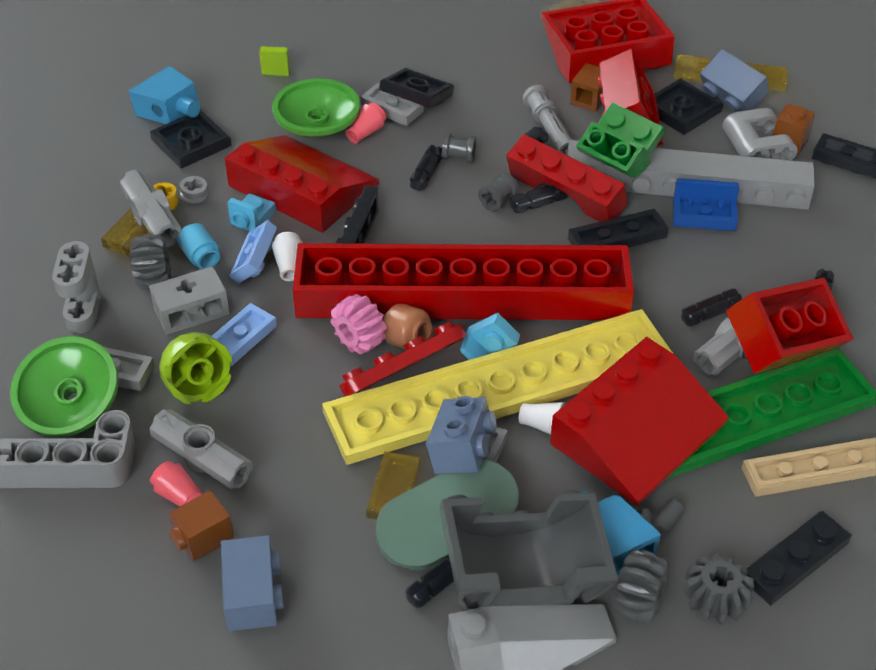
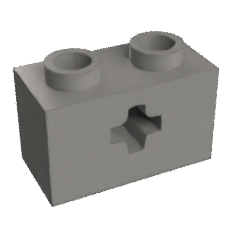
[149,266,230,335]

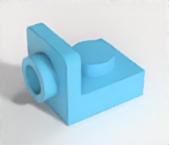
[227,193,276,231]
[460,313,520,360]

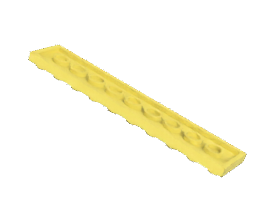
[322,309,673,465]

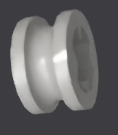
[179,176,208,204]

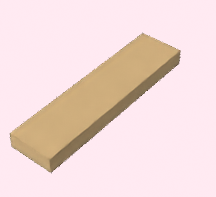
[742,437,876,497]

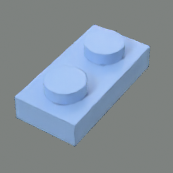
[229,220,277,284]
[212,303,277,366]

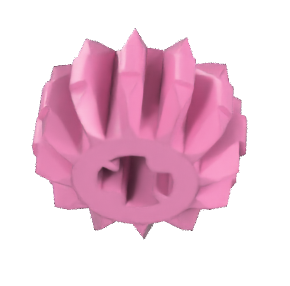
[330,294,387,355]

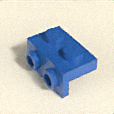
[673,178,739,231]

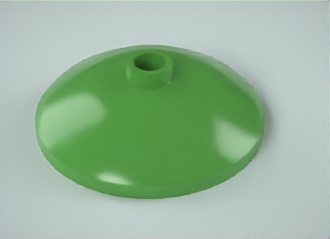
[272,78,360,138]
[10,336,119,437]

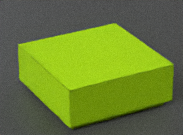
[259,46,290,76]

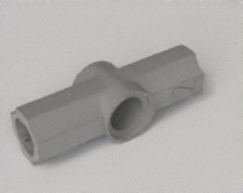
[120,169,181,247]
[693,317,747,377]
[149,409,253,489]

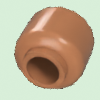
[382,304,433,350]

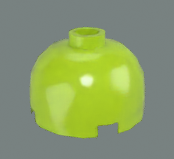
[159,332,233,404]

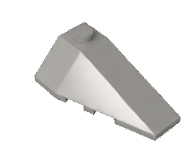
[448,604,617,670]

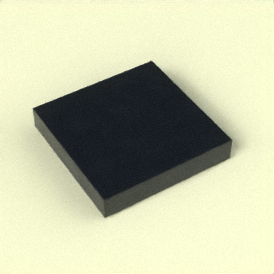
[379,68,454,108]
[655,78,723,135]
[150,110,232,169]

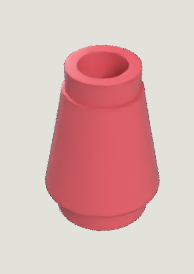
[345,103,386,144]
[150,461,203,507]

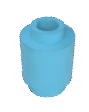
[177,223,220,269]

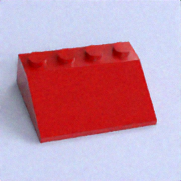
[541,0,675,83]
[225,135,379,233]
[550,336,729,506]

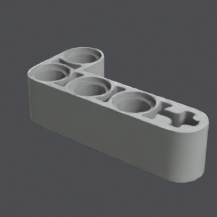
[0,410,136,488]

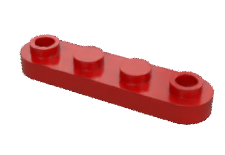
[339,321,467,397]

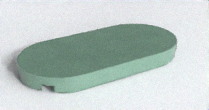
[376,459,519,571]

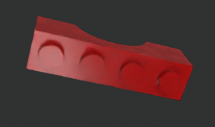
[506,134,627,222]

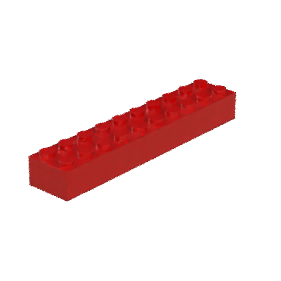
[292,243,634,320]

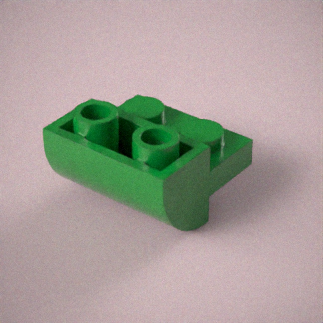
[576,102,665,178]

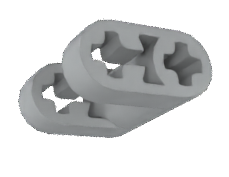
[722,108,798,161]
[52,241,101,334]

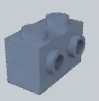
[700,49,769,112]
[426,396,496,474]
[221,535,284,632]

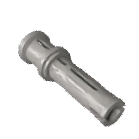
[523,84,572,155]

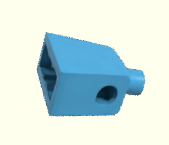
[129,66,201,124]
[581,491,661,576]

